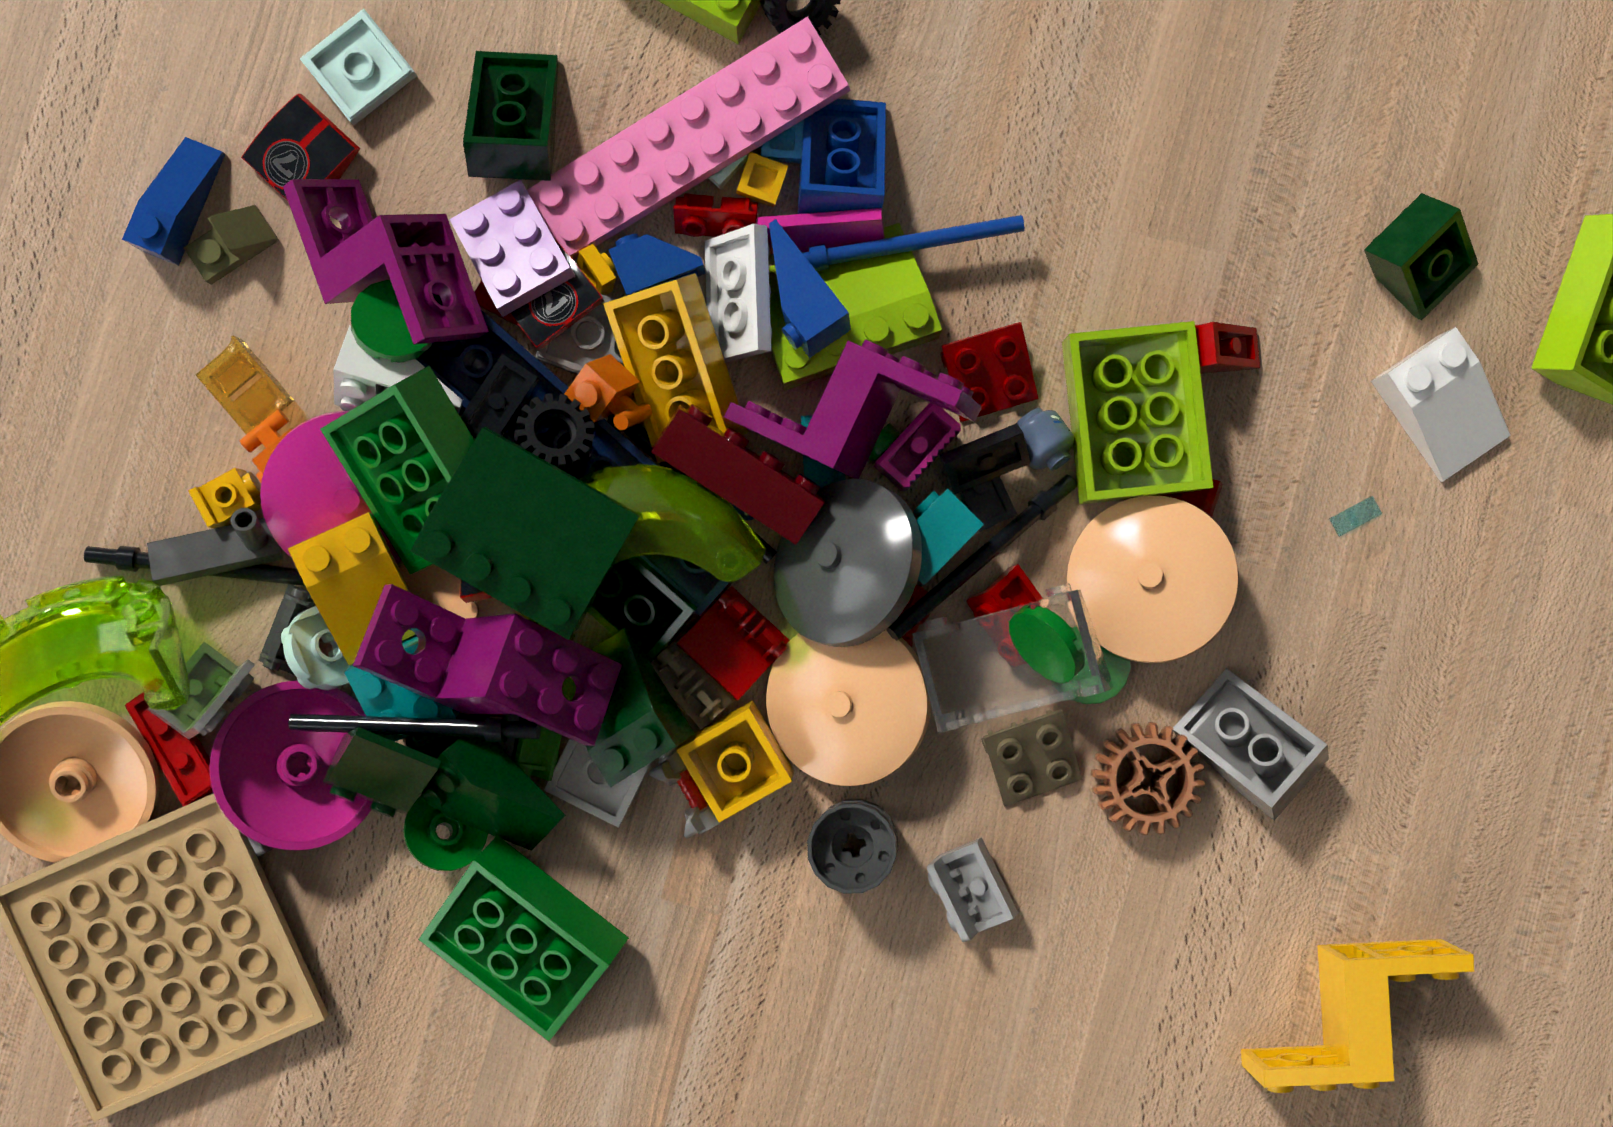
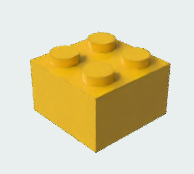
[676,700,794,823]

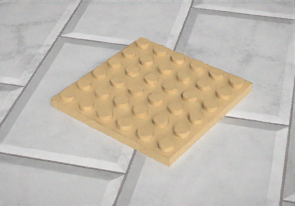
[0,794,329,1122]

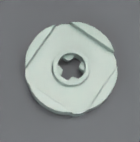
[281,606,352,690]

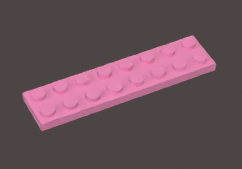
[527,16,851,260]

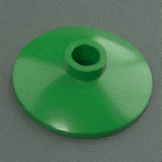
[403,795,488,871]

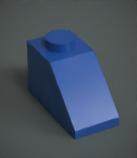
[608,234,706,295]

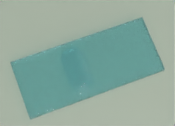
[1329,496,1382,536]

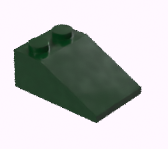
[463,51,558,181]
[564,626,695,788]
[323,727,441,818]
[422,737,566,851]

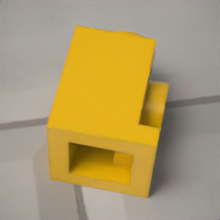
[188,468,262,528]

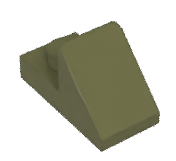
[183,205,279,285]

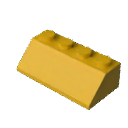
[603,273,748,463]

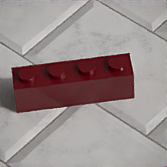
[651,404,824,545]

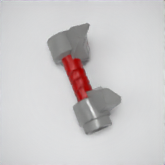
[649,745,724,838]

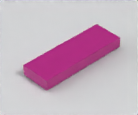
[757,208,885,255]

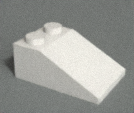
[1371,327,1511,482]

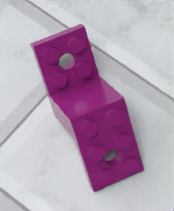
[283,179,489,345]
[724,340,982,479]
[353,584,622,746]

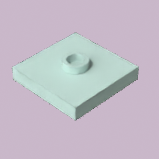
[300,8,417,126]

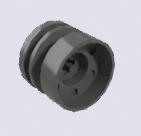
[807,799,898,894]

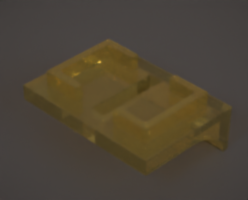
[196,335,295,434]

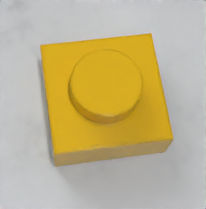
[735,152,788,208]
[577,244,617,295]

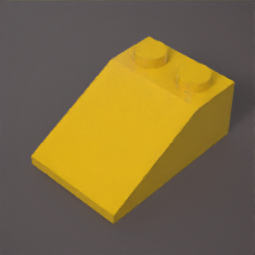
[287,512,416,665]

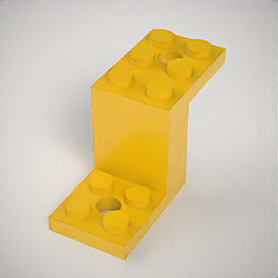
[1241,939,1475,1093]

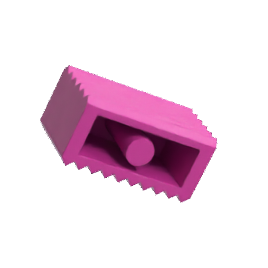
[874,403,961,491]

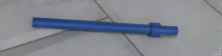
[803,215,1025,271]

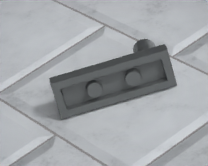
[147,508,283,587]

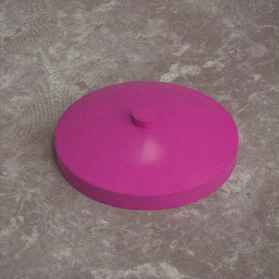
[260,411,402,563]
[209,681,372,850]

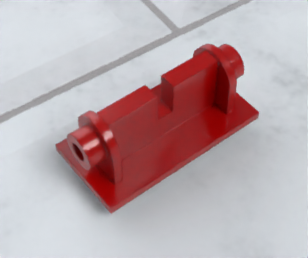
[673,193,758,237]

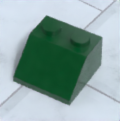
[1364,193,1479,321]

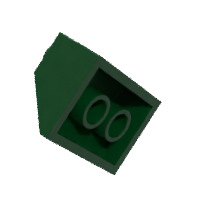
[588,544,697,663]

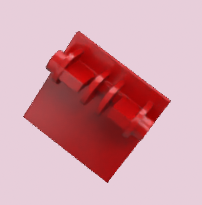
[940,322,1039,422]
[677,586,790,701]

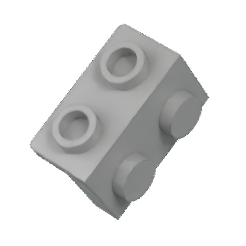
[927,837,1018,943]

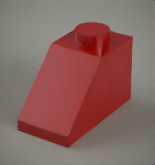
[1195,322,1260,374]

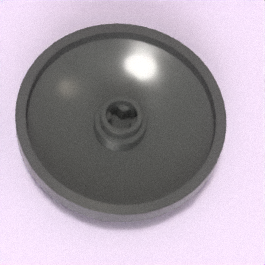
[774,479,922,647]

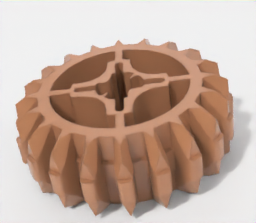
[1091,722,1206,835]

